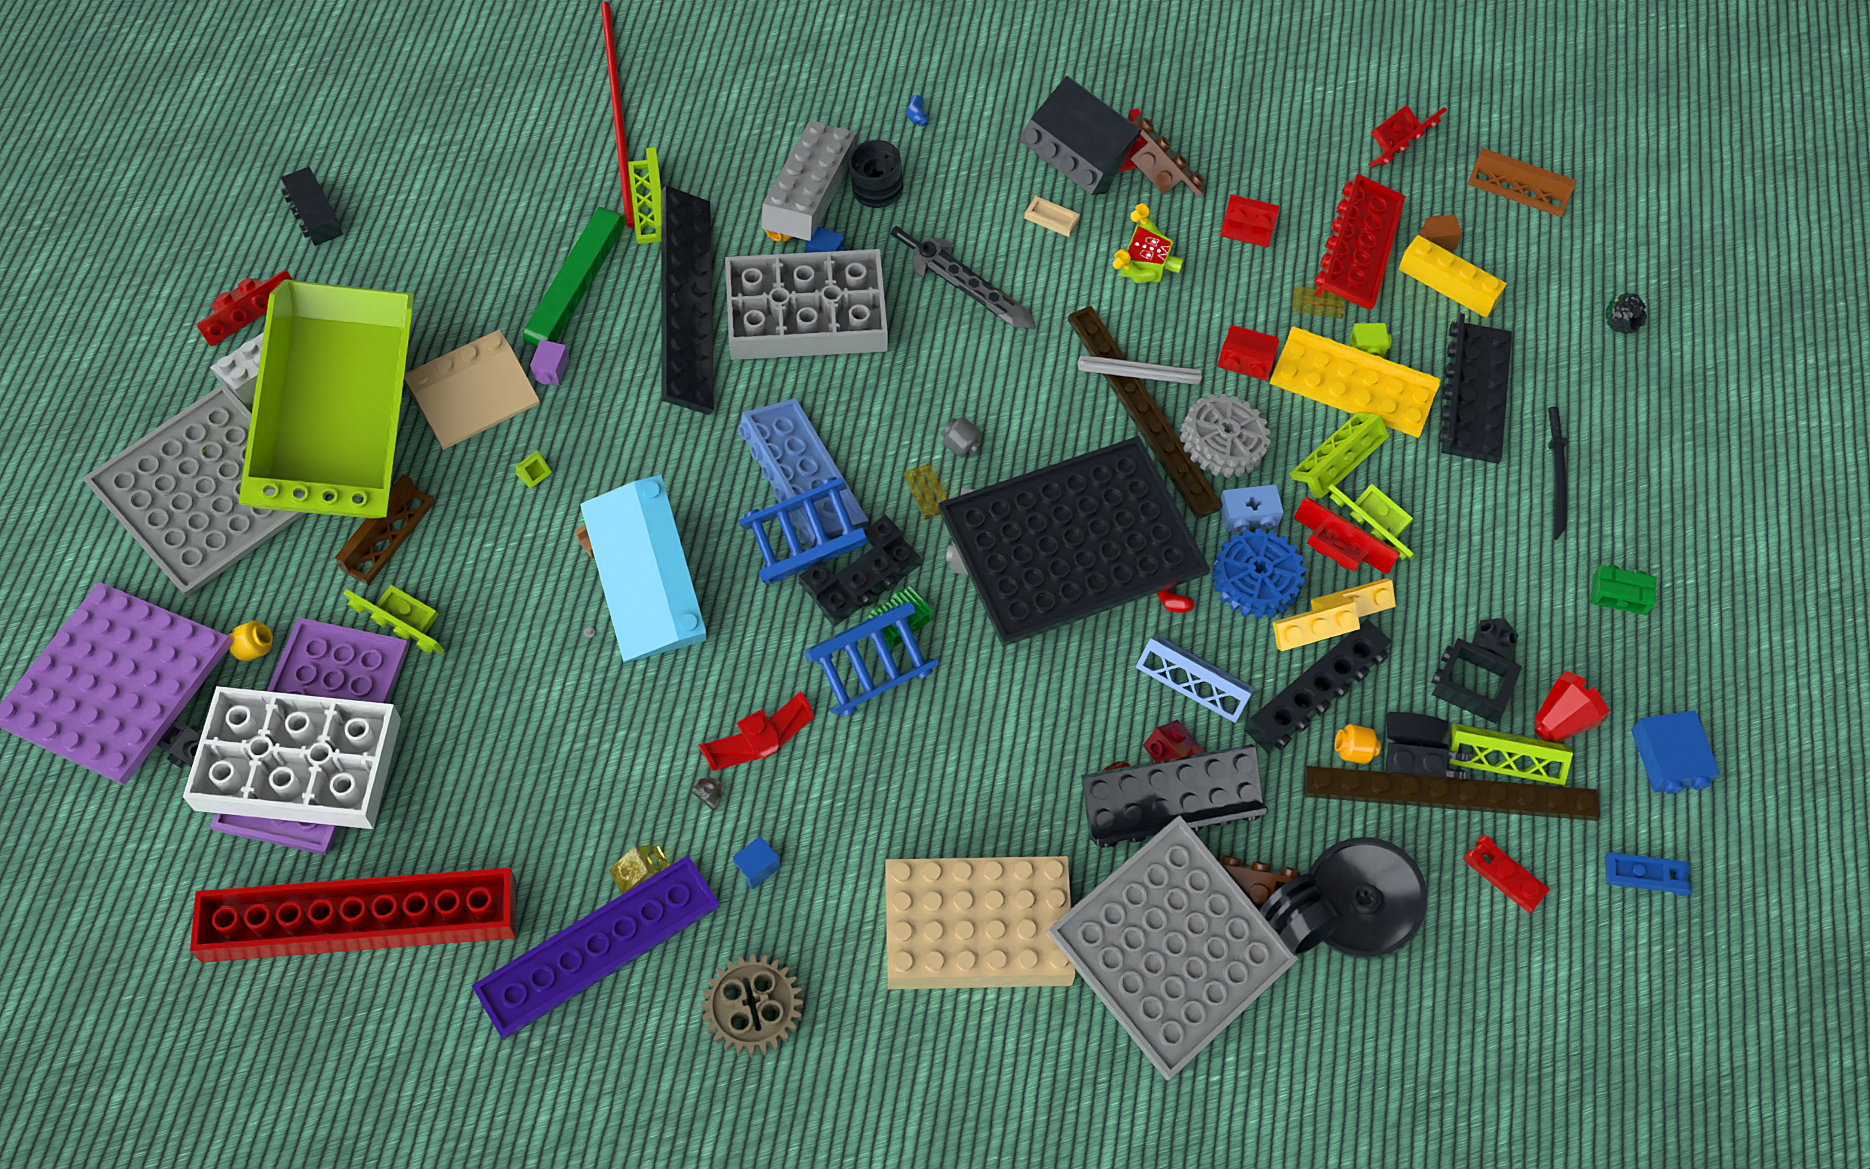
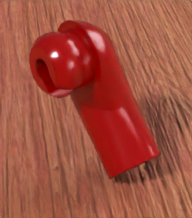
[1156,589,1194,613]

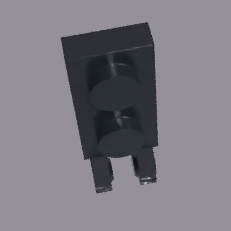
[1385,742,1472,779]

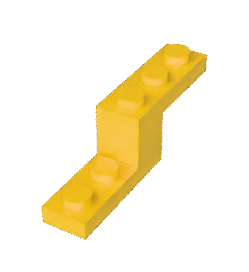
[1273,578,1396,651]

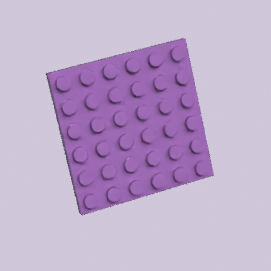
[0,582,233,786]

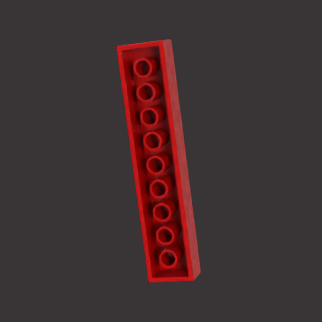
[190,868,516,963]

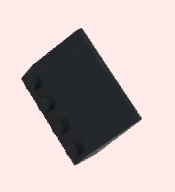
[1019,76,1142,195]

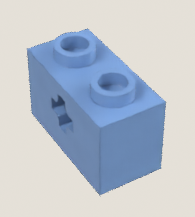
[1220,484,1284,533]

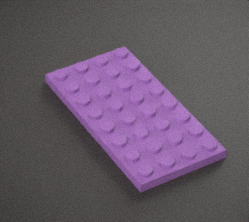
[210,617,410,856]

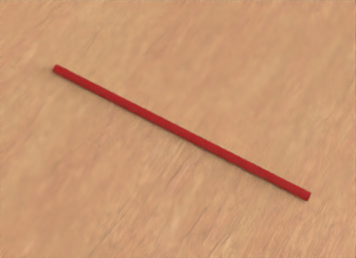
[601,1,635,228]

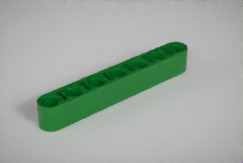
[523,207,625,347]

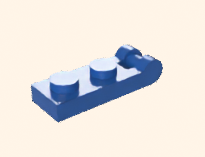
[1605,852,1692,896]

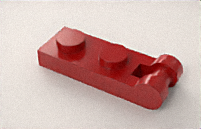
[1463,835,1550,914]

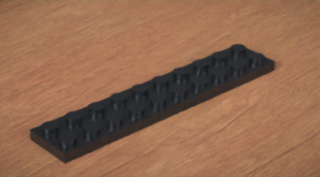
[661,185,714,415]

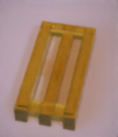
[1291,286,1345,319]
[904,464,947,520]

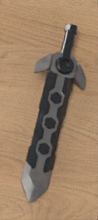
[890,225,1035,329]

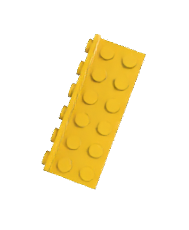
[1269,327,1441,438]

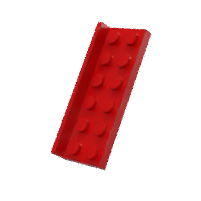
[1314,173,1406,311]

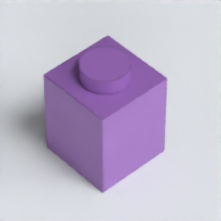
[530,340,570,385]

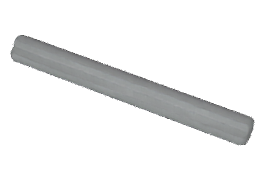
[1077,355,1202,385]

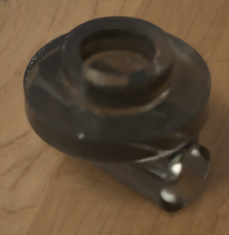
[691,777,725,811]

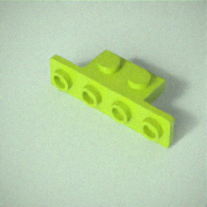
[1328,484,1415,562]
[343,584,445,655]

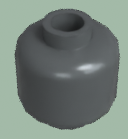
[941,417,982,457]

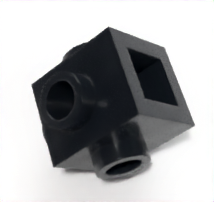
[1471,618,1518,660]
[156,721,203,769]

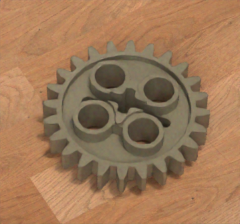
[701,954,803,1058]

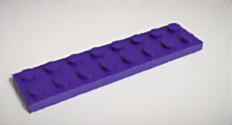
[471,855,720,1040]

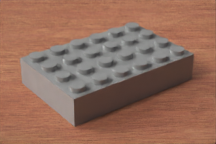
[725,249,888,360]

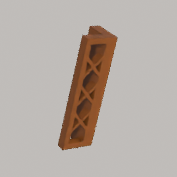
[1468,148,1577,217]

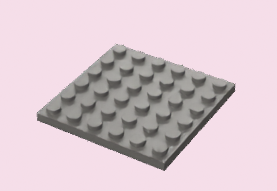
[83,383,326,598]
[1045,815,1298,1080]

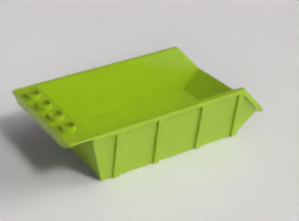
[238,280,414,518]

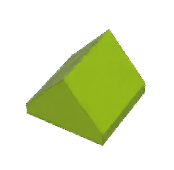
[515,451,552,488]

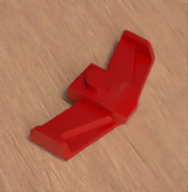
[698,690,814,771]

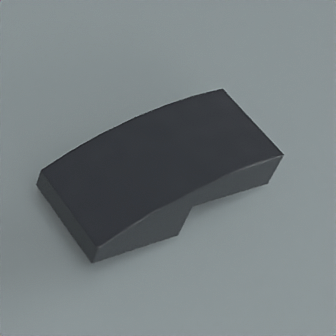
[1386,712,1450,748]

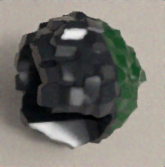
[1605,292,1647,334]

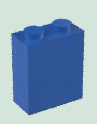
[1631,710,1720,794]

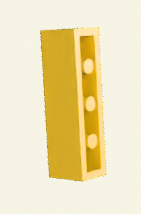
[1398,235,1507,318]

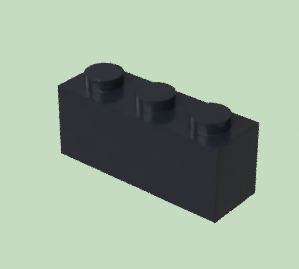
[280,166,343,246]

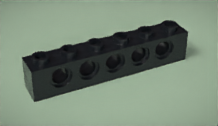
[1244,619,1392,754]

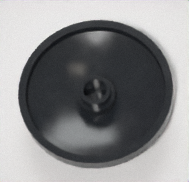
[1308,837,1428,960]

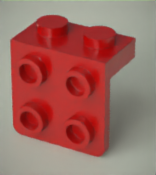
[1217,325,1279,381]

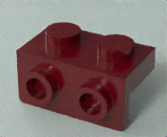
[1143,719,1206,762]

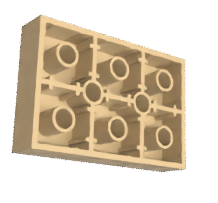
[885,856,1075,989]

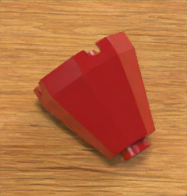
[1534,671,1610,743]

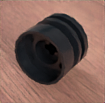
[848,140,904,208]
[1260,874,1344,956]

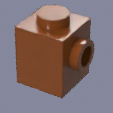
[1419,215,1462,251]

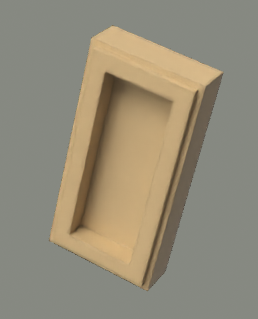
[1024,196,1080,237]

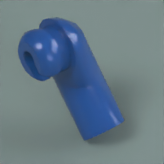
[906,95,929,127]

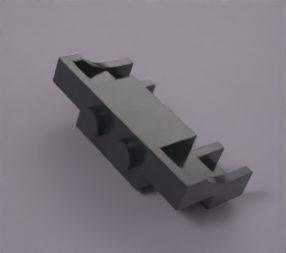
[799,515,921,627]

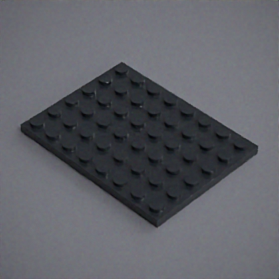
[938,436,1210,647]

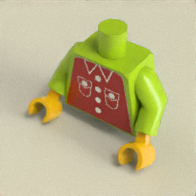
[1113,203,1184,284]

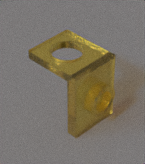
[609,845,669,894]

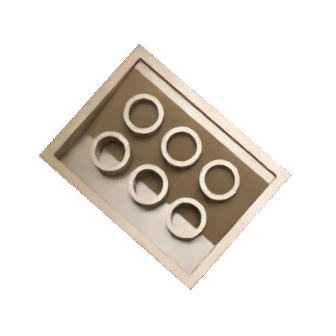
[404,329,540,450]

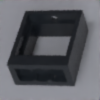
[1431,638,1522,724]

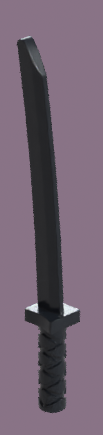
[1548,407,1568,540]

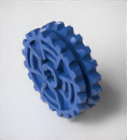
[1212,528,1306,619]

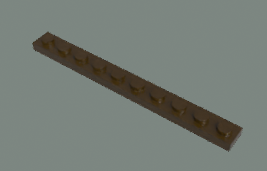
[1068,306,1222,520]
[1304,766,1600,821]

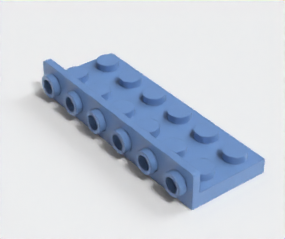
[739,398,868,550]

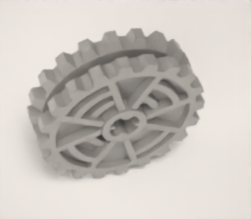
[1180,394,1271,478]

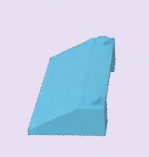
[580,475,707,663]

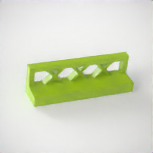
[628,147,661,244]
[1289,412,1389,499]
[1448,723,1573,786]

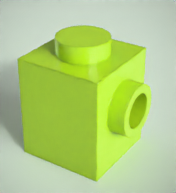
[1349,323,1392,358]

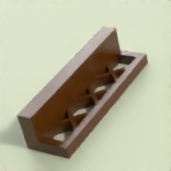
[335,474,435,586]

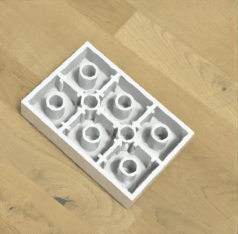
[183,686,401,829]

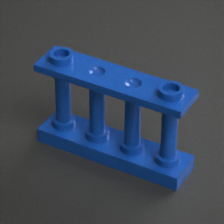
[738,477,869,586]
[803,602,939,717]

